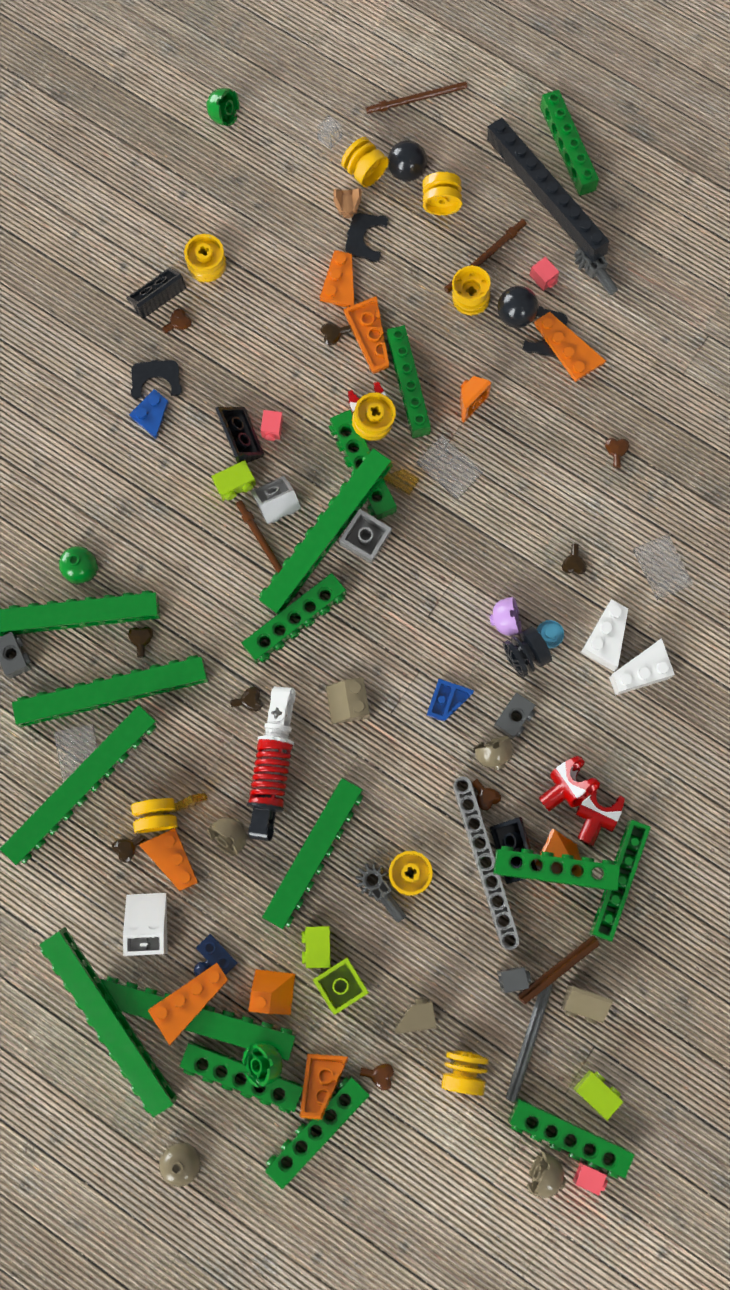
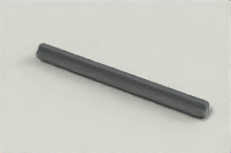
[506,984,553,1102]

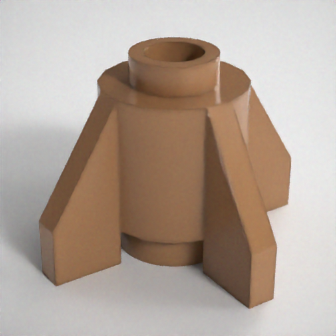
[333,188,362,218]

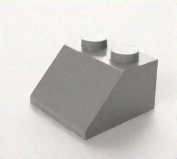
[251,476,301,524]

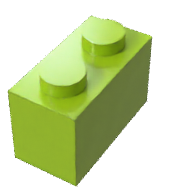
[211,460,256,501]
[302,926,331,968]
[573,1070,623,1121]

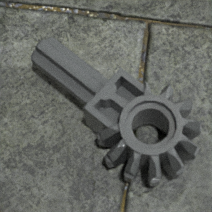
[574,247,618,295]
[356,863,406,923]

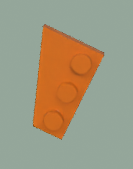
[320,250,354,308]
[139,828,199,891]
[300,1054,348,1120]

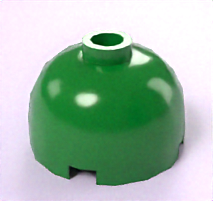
[206,88,240,126]
[59,546,98,585]
[242,1043,283,1087]

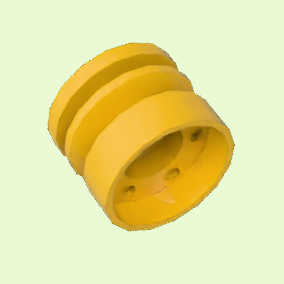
[341,137,389,188]
[452,266,491,316]
[441,1050,489,1096]

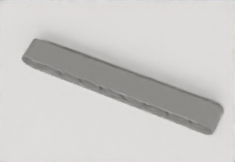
[453,776,519,950]

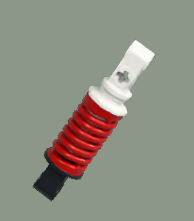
[246,686,296,841]

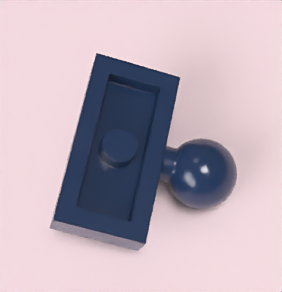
[194,934,238,977]

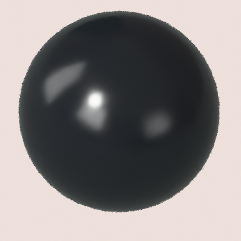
[388,140,427,182]
[497,286,539,328]

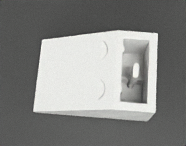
[123,893,168,956]

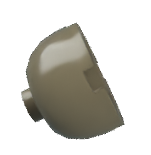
[473,736,513,770]
[207,817,247,856]
[159,1143,201,1187]
[527,1152,566,1198]

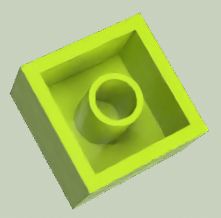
[313,957,369,1015]

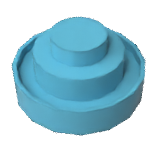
[537,620,564,649]

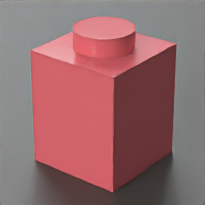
[529,257,559,291]
[260,410,283,441]
[573,1161,608,1196]

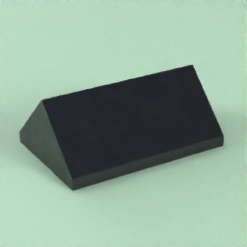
[126,267,186,319]
[215,407,265,463]
[490,817,538,884]

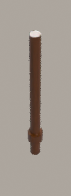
[365,81,468,114]
[444,219,527,293]
[236,500,298,597]

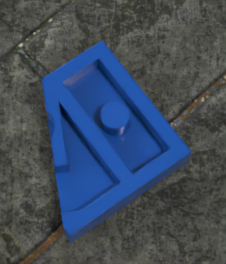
[129,389,168,439]
[426,679,474,722]

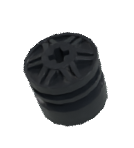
[503,626,552,678]

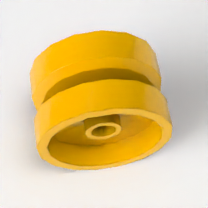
[422,172,462,215]
[184,234,226,282]
[352,393,396,441]
[131,798,178,833]
[389,851,433,896]

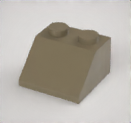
[326,677,370,725]
[561,985,613,1025]
[394,997,437,1034]

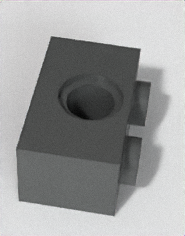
[0,632,32,679]
[493,692,536,740]
[497,966,531,993]

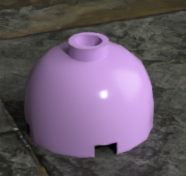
[490,597,522,636]

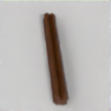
[517,936,600,1004]

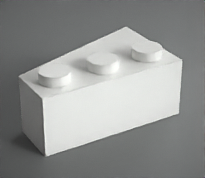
[580,599,628,671]
[609,638,675,696]

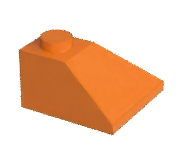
[460,376,492,422]
[536,829,581,877]
[248,969,295,1015]

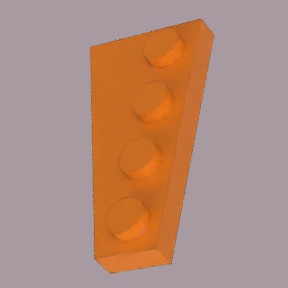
[343,296,389,374]
[534,312,606,382]
[148,963,228,1046]

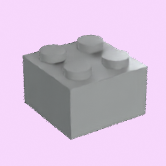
[339,509,392,564]

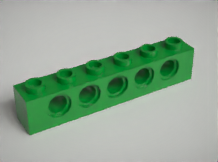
[540,89,599,196]
[387,325,431,439]
[328,410,397,520]
[241,573,347,664]
[589,820,651,942]
[493,846,620,891]
[179,1042,303,1114]
[265,1075,370,1189]
[508,1098,635,1179]

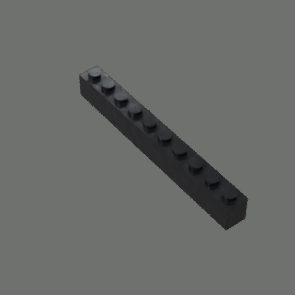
[487,117,609,263]

